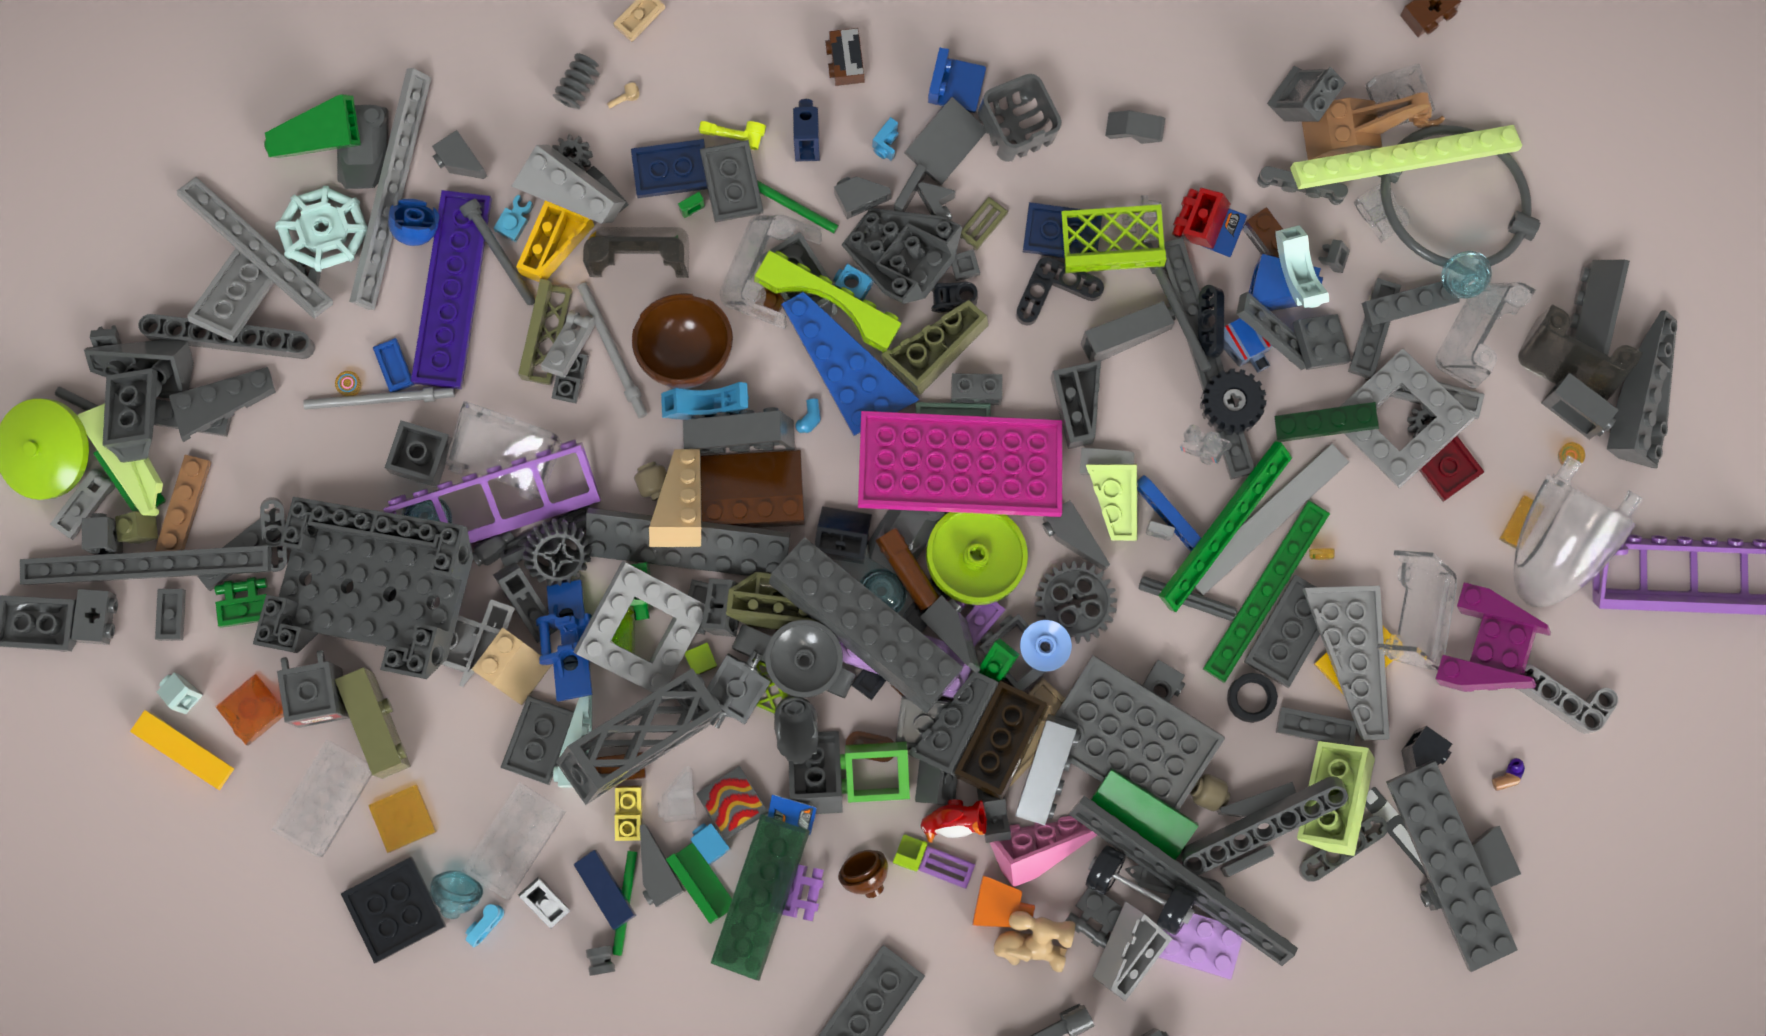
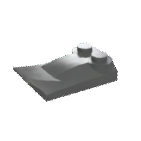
[337,105,388,189]
[758,232,838,317]
[102,368,162,463]
[867,509,947,574]
[0,595,76,652]

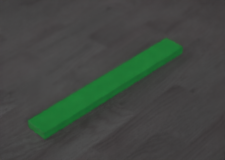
[1158,441,1292,612]
[1202,500,1330,683]

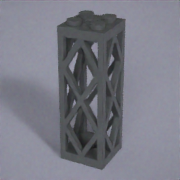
[556,668,722,805]

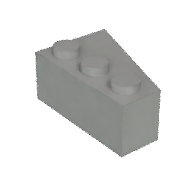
[1093,901,1173,1001]

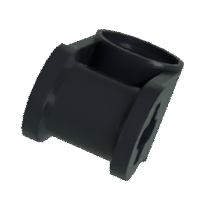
[931,282,978,313]

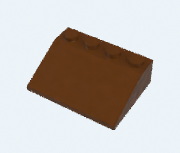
[700,450,805,528]

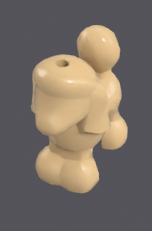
[993,911,1075,972]

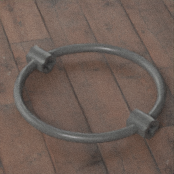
[1378,125,1541,271]

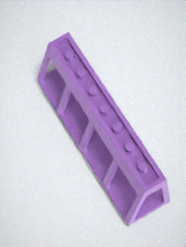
[383,439,601,543]
[1592,533,1766,615]

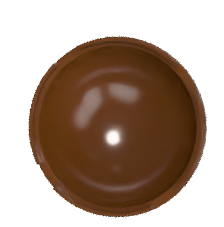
[632,293,733,389]

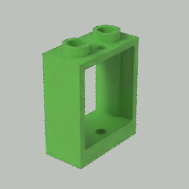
[840,742,910,803]

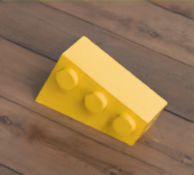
[516,200,594,282]

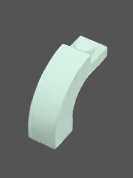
[1275,225,1329,308]

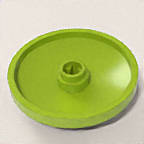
[0,399,89,500]
[926,512,1028,605]

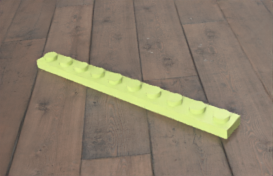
[1290,125,1522,189]

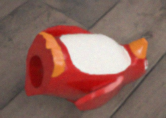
[920,799,987,843]

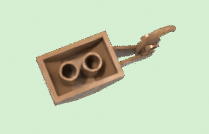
[1302,92,1445,160]

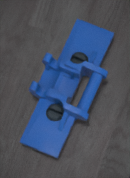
[536,580,593,702]

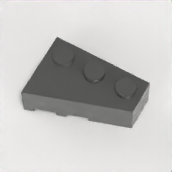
[1051,360,1101,449]

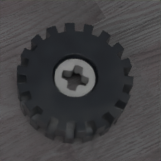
[1200,368,1267,435]

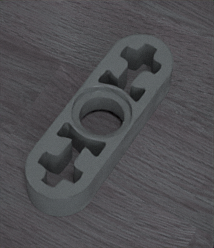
[260,497,287,572]

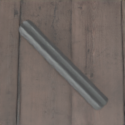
[1139,576,1237,621]

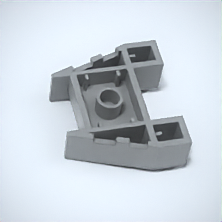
[432,597,515,687]

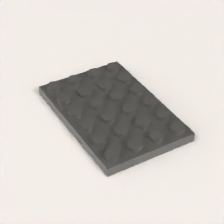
[1038,655,1225,811]

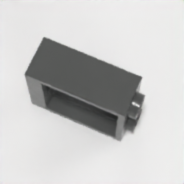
[1541,373,1619,440]
[979,614,1050,692]

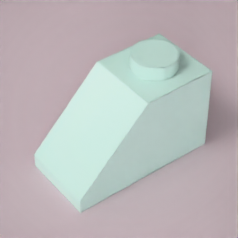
[157,673,203,714]

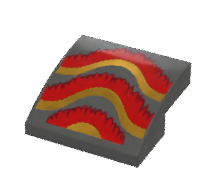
[696,766,768,840]

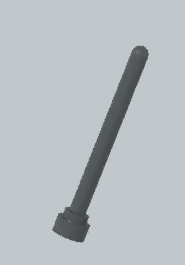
[459,199,535,305]

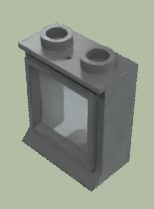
[1267,66,1346,122]

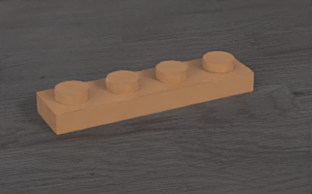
[155,455,211,552]

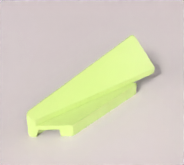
[77,404,163,516]

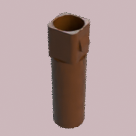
[875,528,939,612]

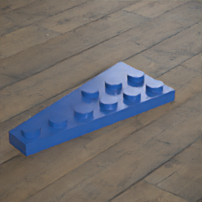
[781,292,919,436]

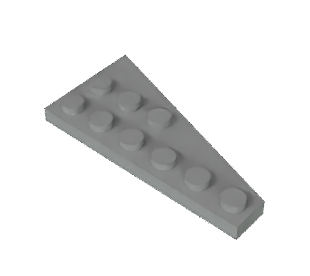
[1302,586,1390,741]

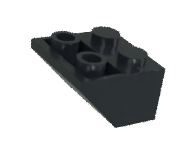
[814,506,872,564]
[1401,726,1452,772]

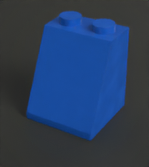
[1249,254,1323,311]

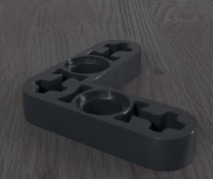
[1016,257,1104,326]

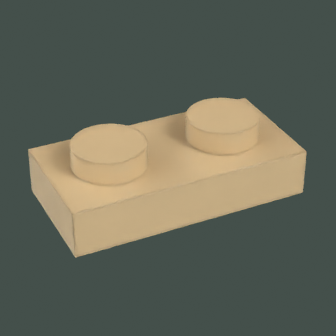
[613,0,665,42]

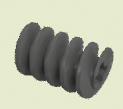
[553,53,600,110]

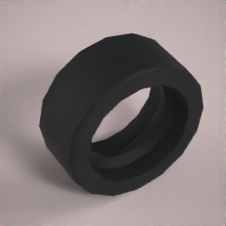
[1227,673,1278,723]

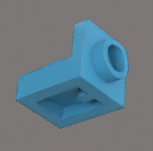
[872,117,899,161]

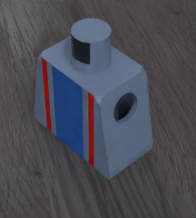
[1224,318,1272,373]

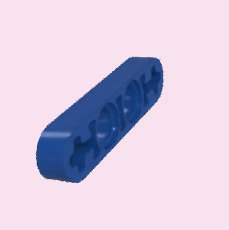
[1137,475,1201,551]

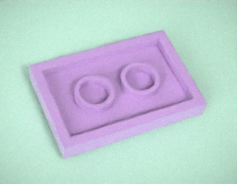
[1159,913,1243,980]

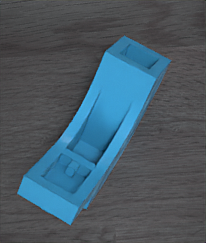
[661,382,749,420]

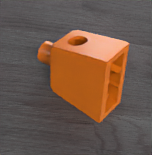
[972,876,1035,928]

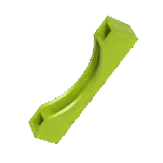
[754,250,901,353]

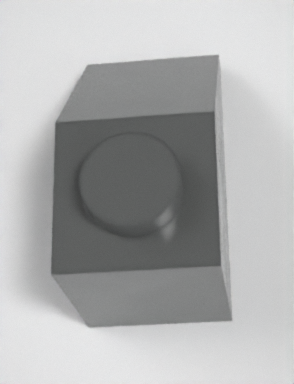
[432,130,488,179]
[834,176,891,219]

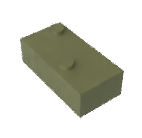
[335,667,411,779]

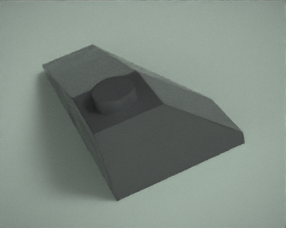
[84,340,194,398]

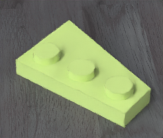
[1086,464,1138,541]

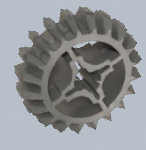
[522,518,592,586]

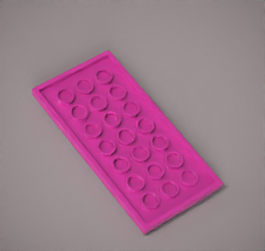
[858,411,1062,517]

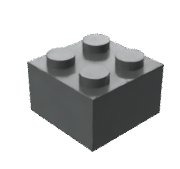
[384,420,454,488]

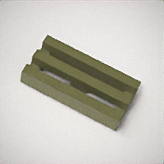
[960,197,1008,250]

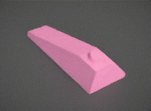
[990,816,1097,887]

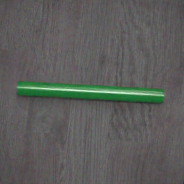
[757,180,839,234]
[612,851,638,956]

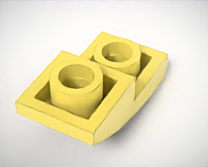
[614,786,642,841]

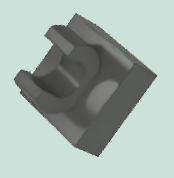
[1318,240,1350,273]
[89,325,122,347]

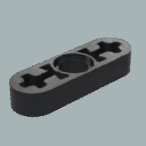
[1198,285,1224,358]

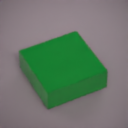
[678,192,705,218]

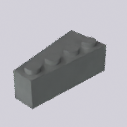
[683,407,795,454]

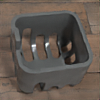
[978,74,1062,162]

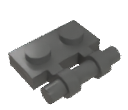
[1065,888,1123,949]

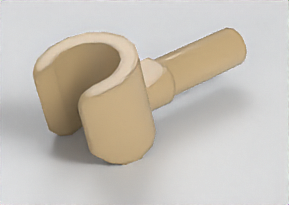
[607,83,640,108]

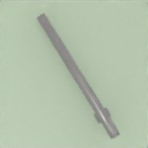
[578,283,647,418]
[304,386,455,410]

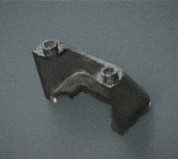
[583,227,689,278]
[1518,304,1643,401]

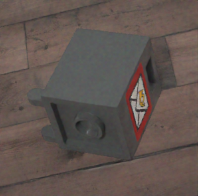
[277,650,349,728]

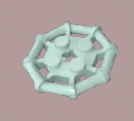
[275,185,368,272]

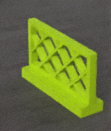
[1061,204,1166,273]

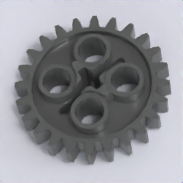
[1034,561,1117,644]

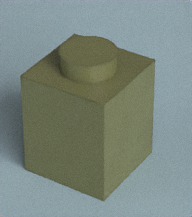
[115,511,158,544]

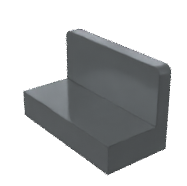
[915,760,958,806]

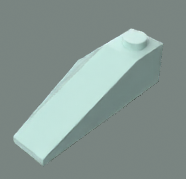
[553,695,592,788]

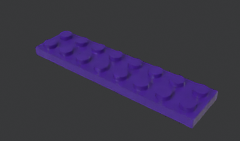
[411,190,492,389]

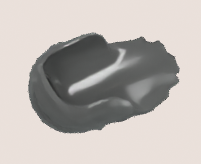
[774,696,819,764]

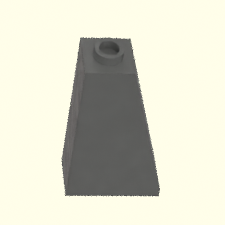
[1081,301,1176,362]
[1420,826,1521,911]

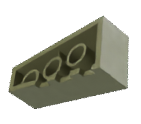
[881,300,989,396]

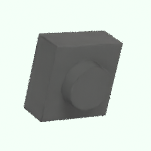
[951,249,980,281]

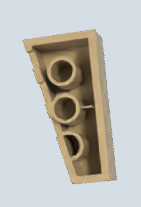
[649,449,701,547]

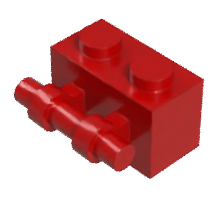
[1172,188,1231,249]

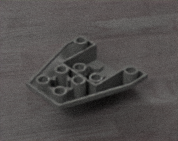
[842,208,962,304]

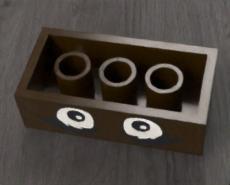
[954,681,1048,800]

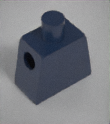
[793,99,820,162]

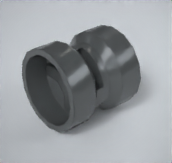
[586,945,615,976]

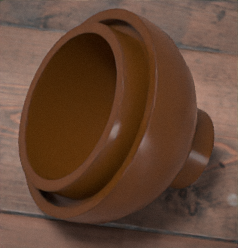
[838,850,888,898]

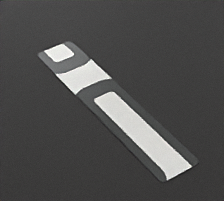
[1365,787,1428,878]

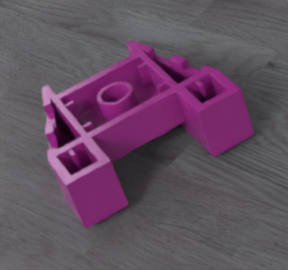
[1435,582,1551,692]

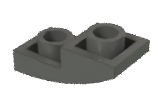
[551,353,589,404]

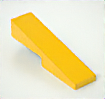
[130,710,235,790]

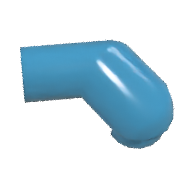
[796,399,821,433]

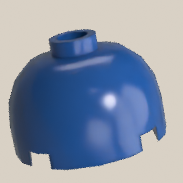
[388,199,439,246]

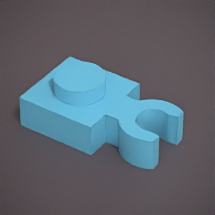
[493,195,533,242]

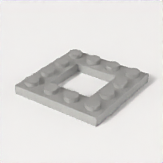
[1340,349,1474,488]
[573,561,705,693]

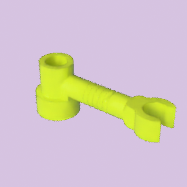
[699,121,766,150]

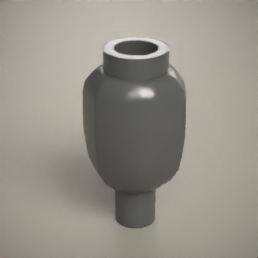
[472,531,515,566]

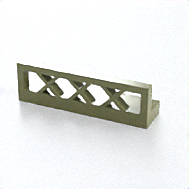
[518,279,572,385]

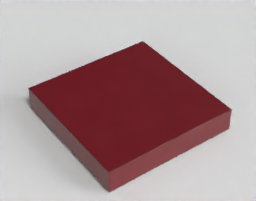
[1419,436,1484,502]

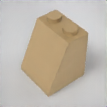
[471,628,552,705]

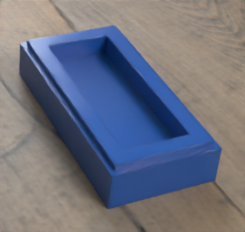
[373,338,415,393]

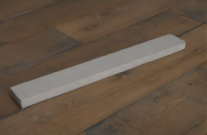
[177,177,333,319]
[1195,444,1349,596]

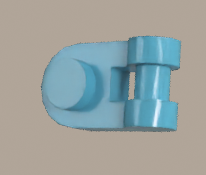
[465,904,504,948]

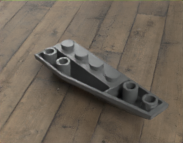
[1607,310,1677,468]

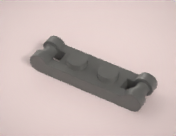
[1257,166,1348,205]

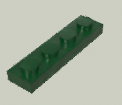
[1274,402,1379,442]

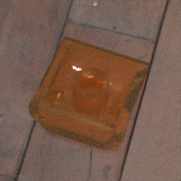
[216,674,284,746]

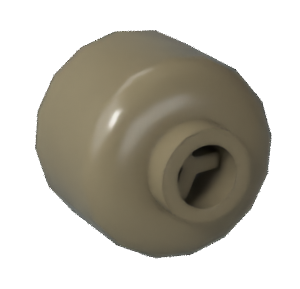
[634,462,667,501]
[1190,774,1230,812]

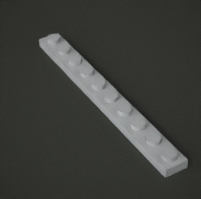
[349,68,431,310]

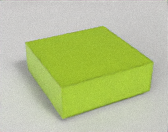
[685,642,718,674]

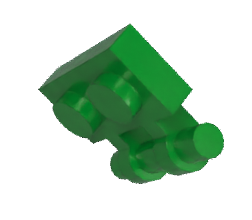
[214,577,268,628]

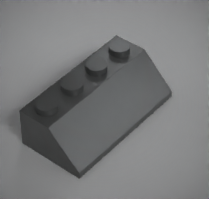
[1563,259,1630,367]

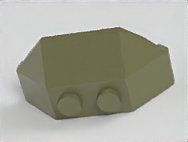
[726,572,814,630]

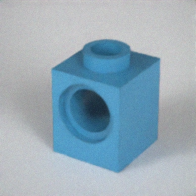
[833,264,873,301]
[690,823,731,865]

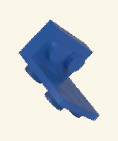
[928,47,986,113]

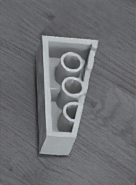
[512,145,625,224]

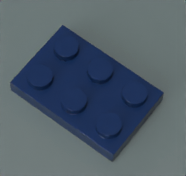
[631,139,707,198]
[1023,202,1102,258]

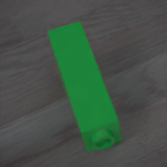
[264,94,361,158]

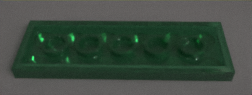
[711,814,810,981]

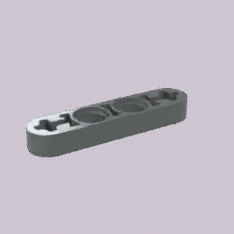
[1299,816,1388,882]

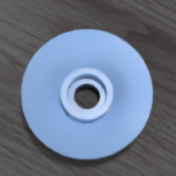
[1020,620,1072,672]

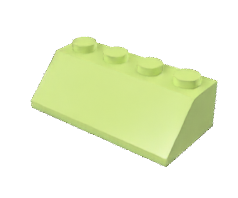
[1297,741,1375,856]

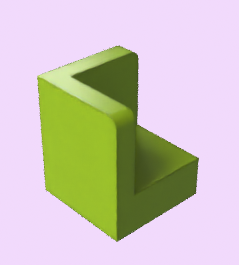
[893,835,928,872]

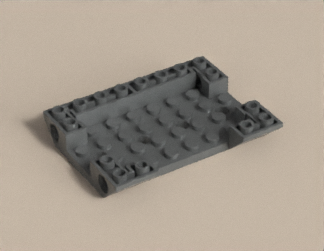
[253,497,473,680]

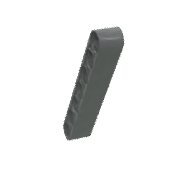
[138,314,315,359]
[1181,776,1348,876]

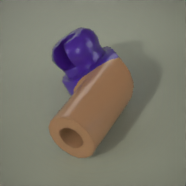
[1492,758,1525,791]

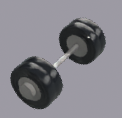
[1085,845,1197,935]

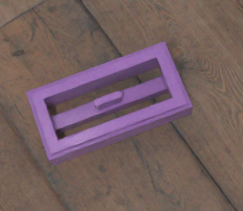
[918,846,975,889]

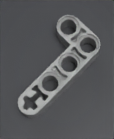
[1518,664,1618,734]

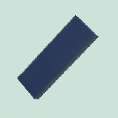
[573,850,637,930]

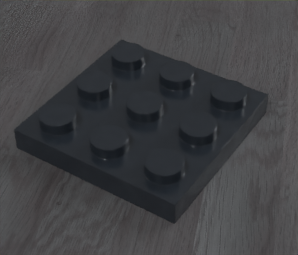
[341,857,447,964]

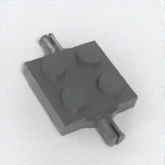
[707,649,772,729]

